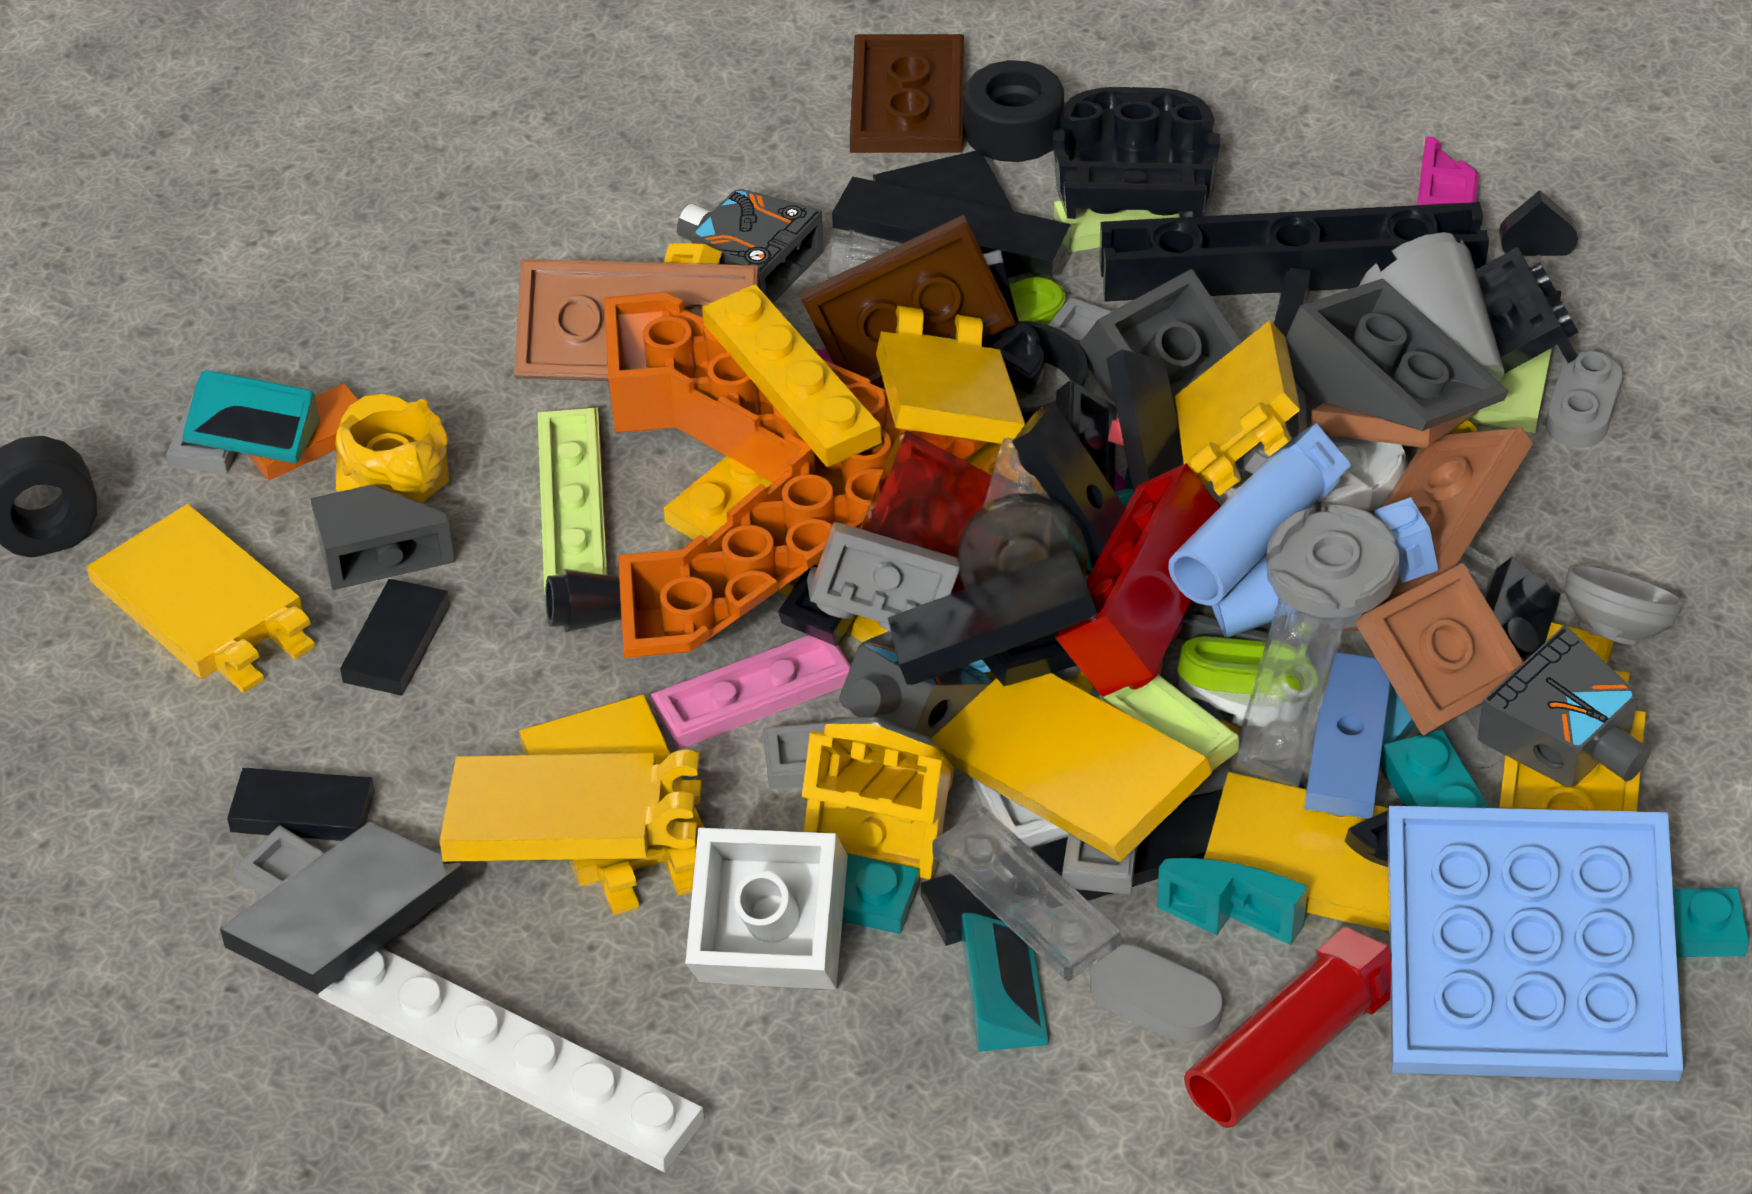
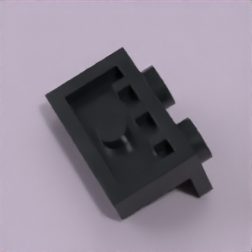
[1476,247,1579,374]

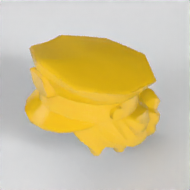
[335,394,449,503]

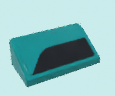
[182,370,320,464]
[962,913,1048,1052]

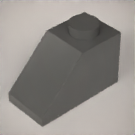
[310,485,455,590]

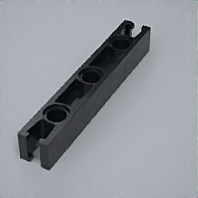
[1099,202,1489,302]

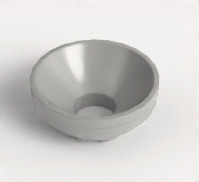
[1564,565,1683,645]

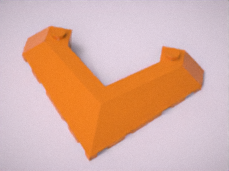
[604,292,989,658]

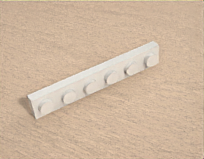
[318,947,704,1173]

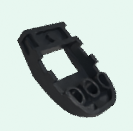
[1053,87,1220,219]

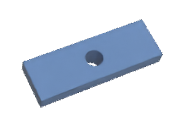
[1304,651,1390,819]

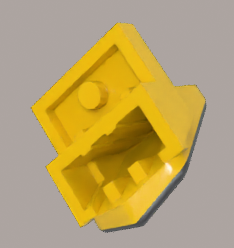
[802,717,955,880]

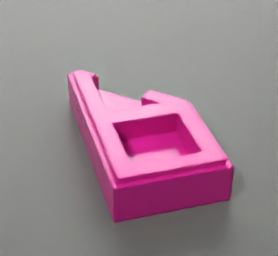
[1417,136,1479,205]

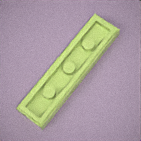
[537,408,607,591]

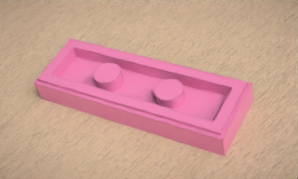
[651,635,851,750]

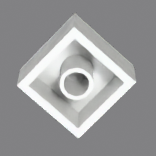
[685,828,848,990]

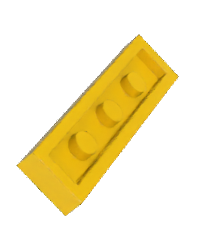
[702,284,882,467]

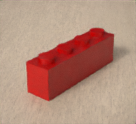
[1056,463,1220,697]

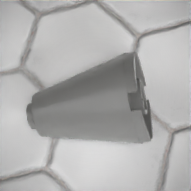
[1359,232,1504,382]

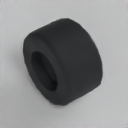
[963,60,1064,162]
[0,436,97,558]

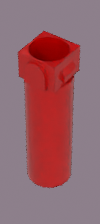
[1184,926,1392,1128]

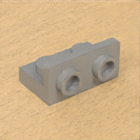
[807,522,960,632]

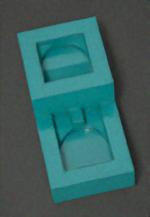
[1157,858,1308,945]

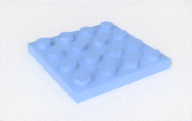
[1387,806,1683,1081]

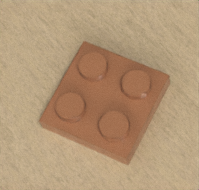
[1354,563,1524,736]

